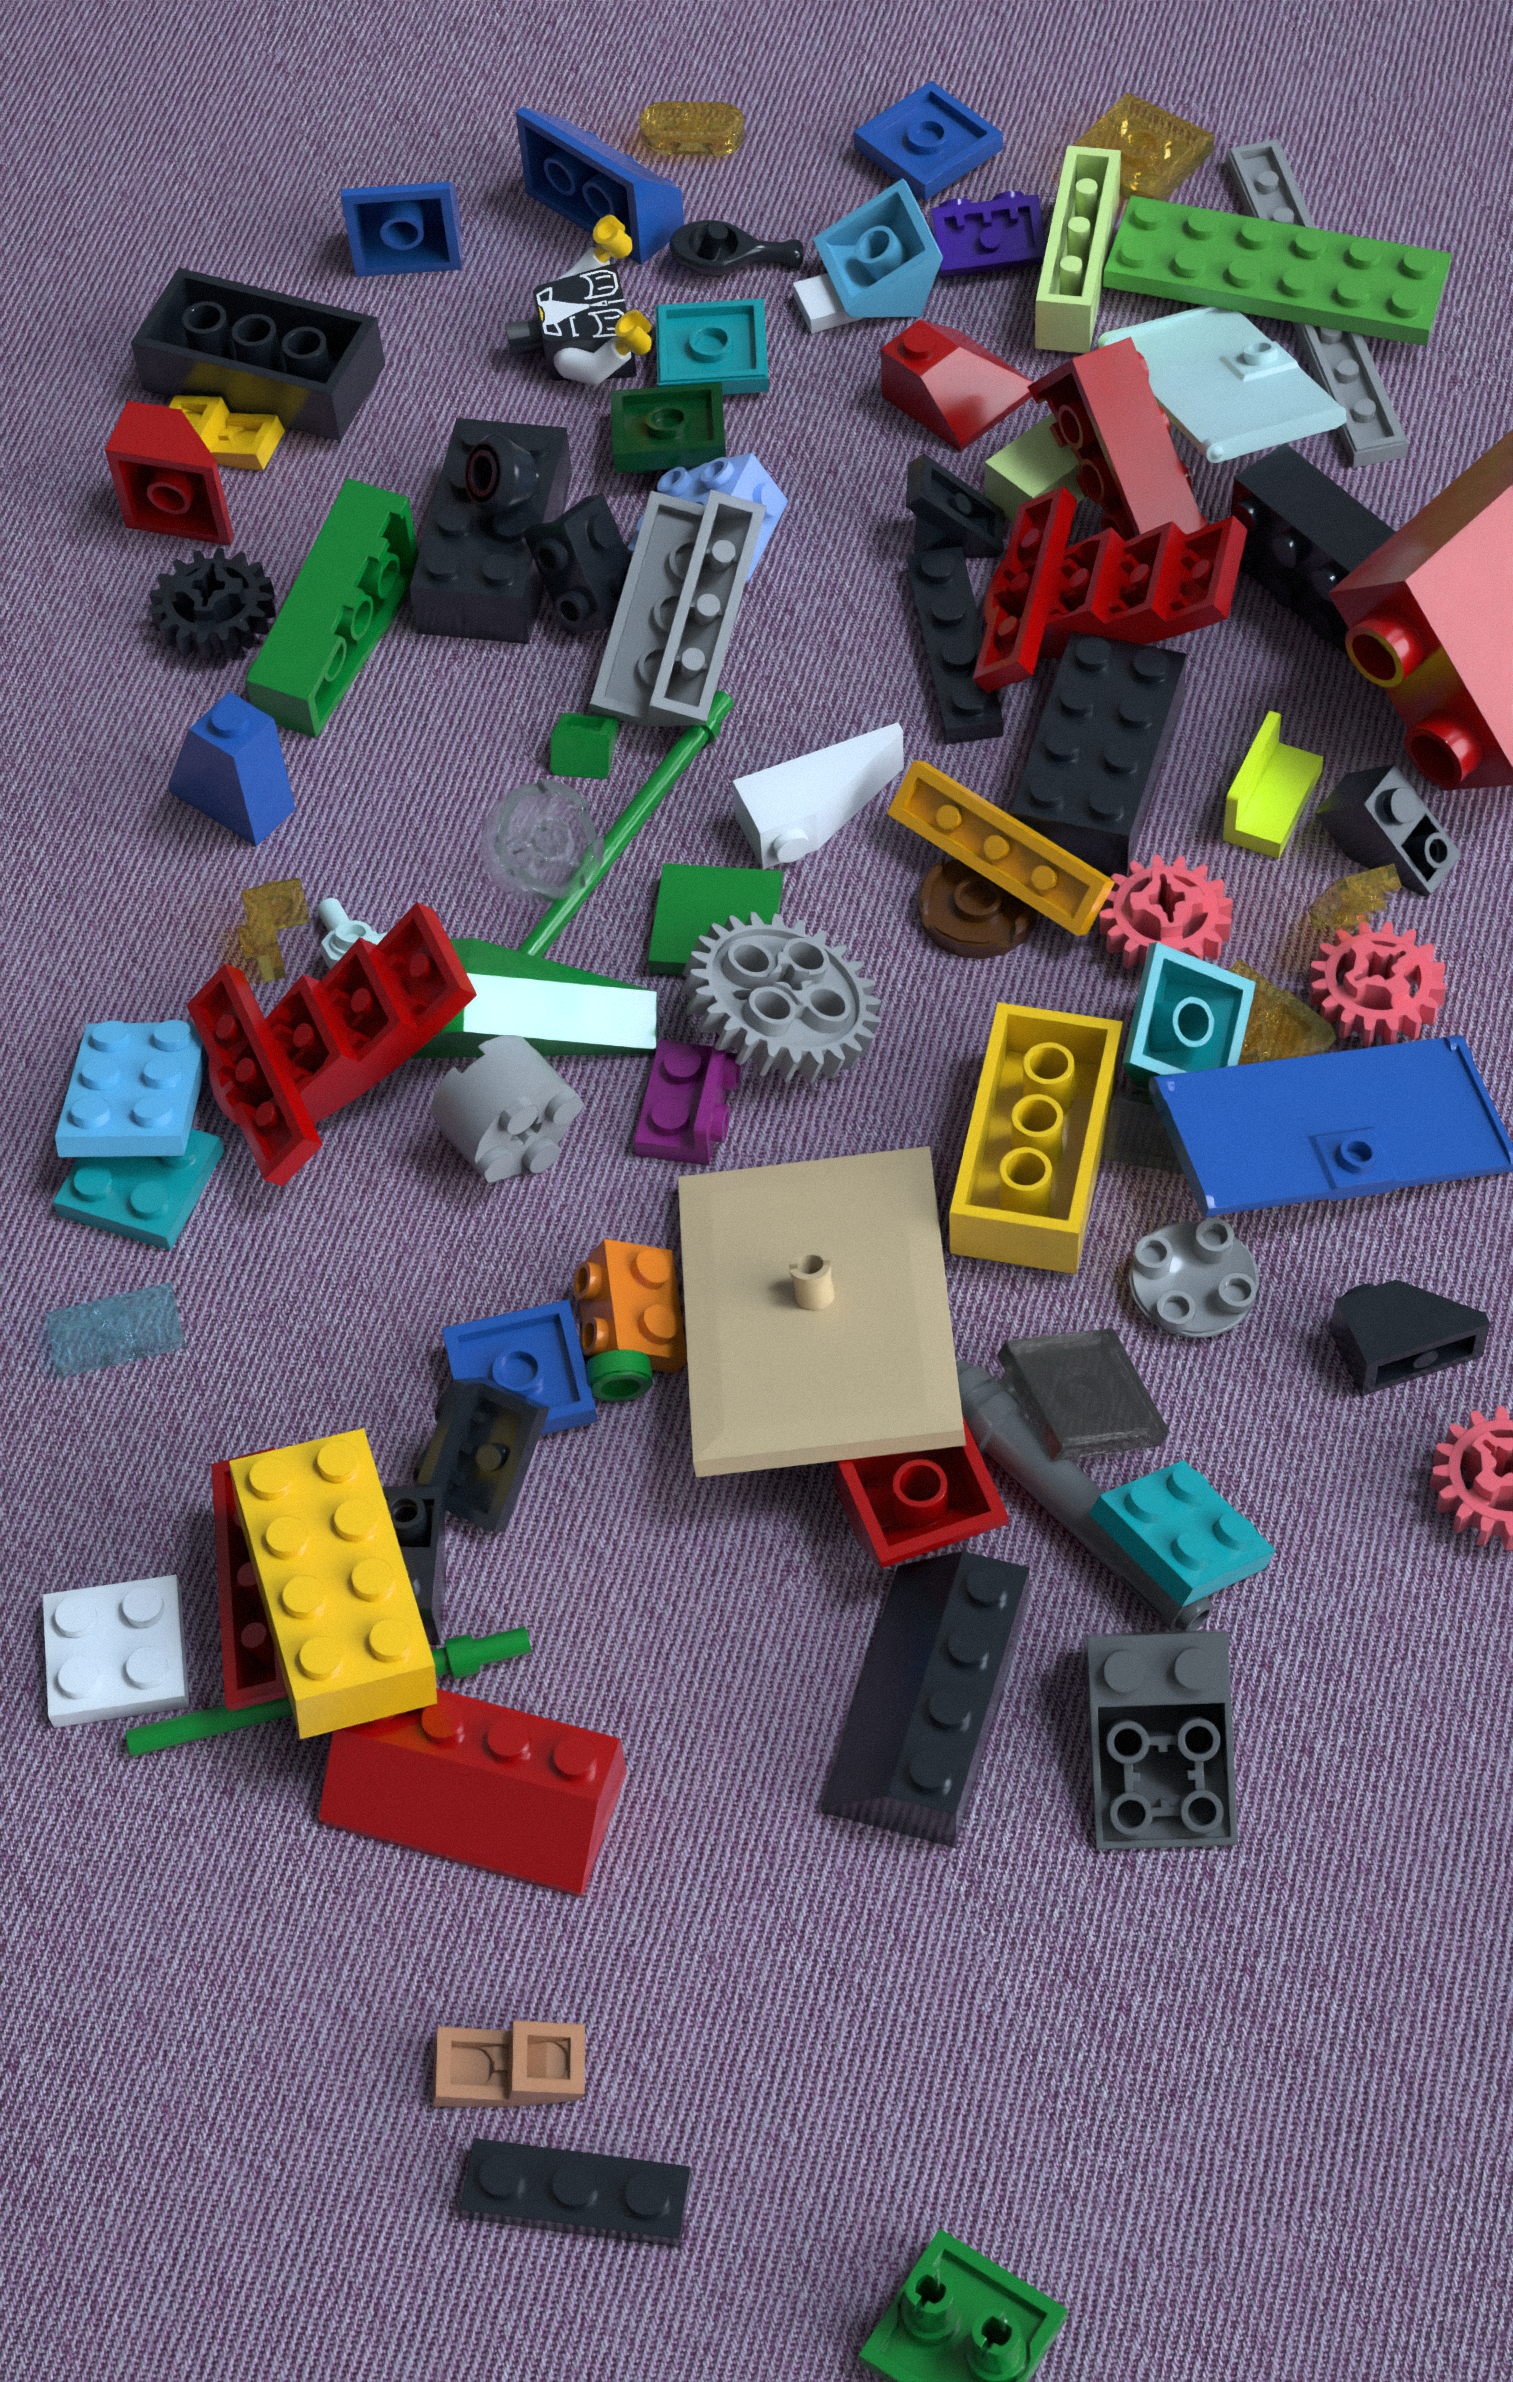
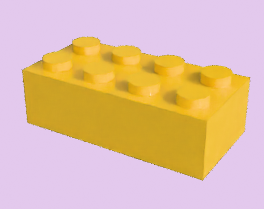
[949,1002,1123,1274]
[229,1428,437,1739]

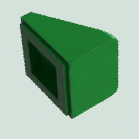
[551,712,619,779]

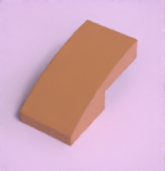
[432,2020,585,2107]

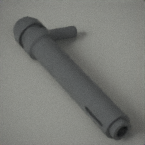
[956,1349,1214,1631]

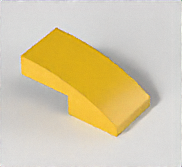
[169,395,285,470]

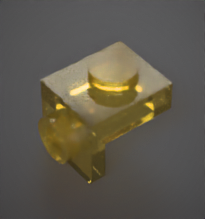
[237,878,310,983]

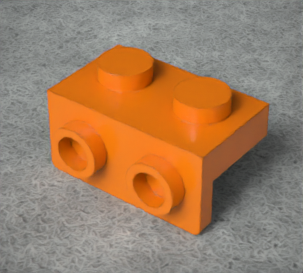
[573,1238,687,1373]

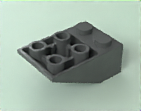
[1083,1629,1238,1850]

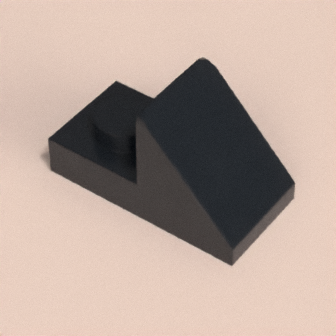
[906,453,1004,558]

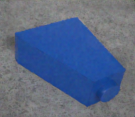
[168,691,296,847]

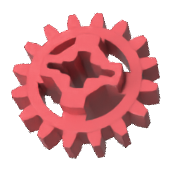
[1099,855,1233,969]
[1309,921,1446,1047]
[1430,1406,1513,1550]

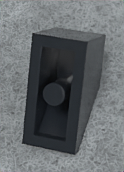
[1330,1279,1490,1396]

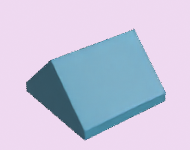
[812,178,943,318]

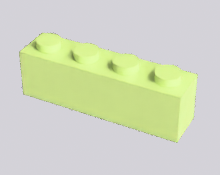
[1035,145,1121,354]

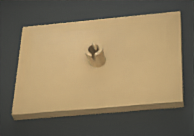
[678,1146,966,1478]

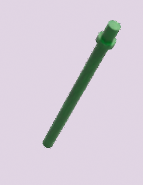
[516,691,734,958]

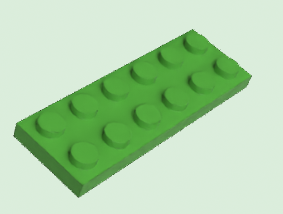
[1103,195,1452,346]

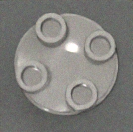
[1129,1218,1259,1338]

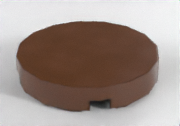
[918,858,1038,959]

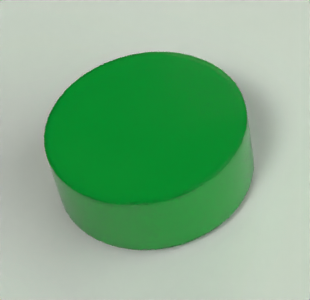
[586,1350,653,1402]

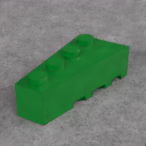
[245,478,419,738]

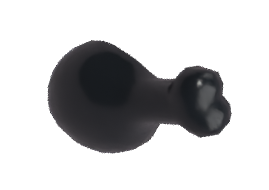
[669,220,804,276]

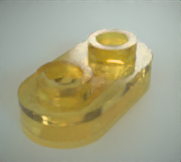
[639,101,745,156]

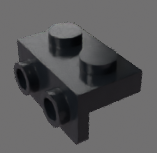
[523,493,631,634]
[413,1377,550,1533]

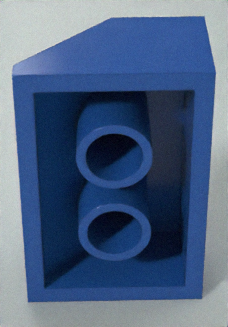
[515,107,684,265]

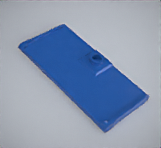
[1149,1035,1513,1218]

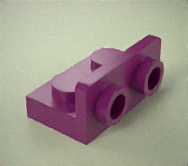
[634,1032,742,1166]

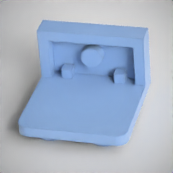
[628,453,788,582]

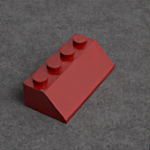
[318,1688,627,1898]

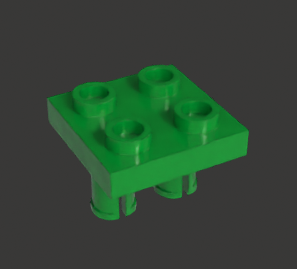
[858,2228,1068,2382]

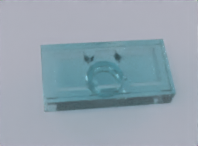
[45,1282,187,1378]

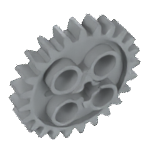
[681,912,881,1083]

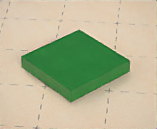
[648,863,784,976]

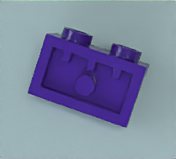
[928,191,1047,278]

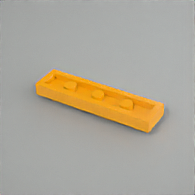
[886,760,1115,936]

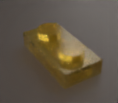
[1307,864,1402,932]

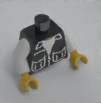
[505,215,651,386]

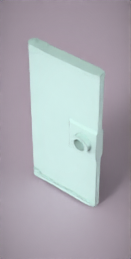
[1098,306,1347,463]

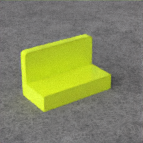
[1223,711,1324,859]

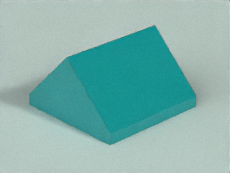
[1122,942,1256,1090]

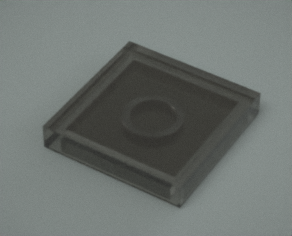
[997,1328,1170,1461]

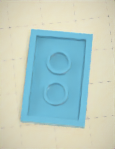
[55,1020,208,1157]

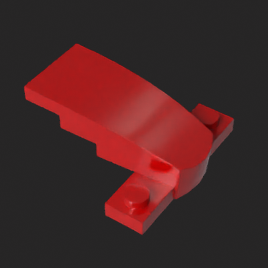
[973,486,1247,693]
[186,902,477,1187]

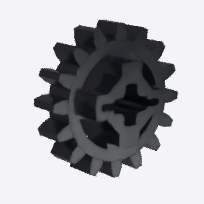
[149,548,276,661]

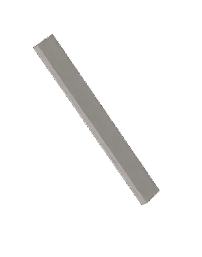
[1226,139,1409,468]

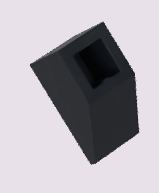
[1315,764,1462,896]
[381,1486,446,1645]

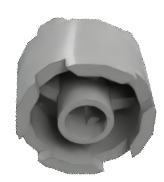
[430,1035,583,1183]

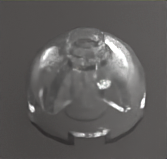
[480,779,605,905]

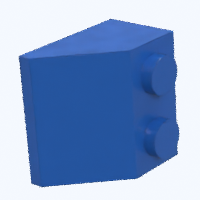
[341,181,462,277]

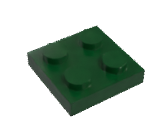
[611,382,726,474]

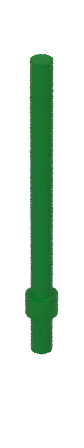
[125,1626,532,1757]

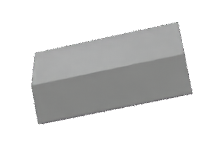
[589,490,767,727]

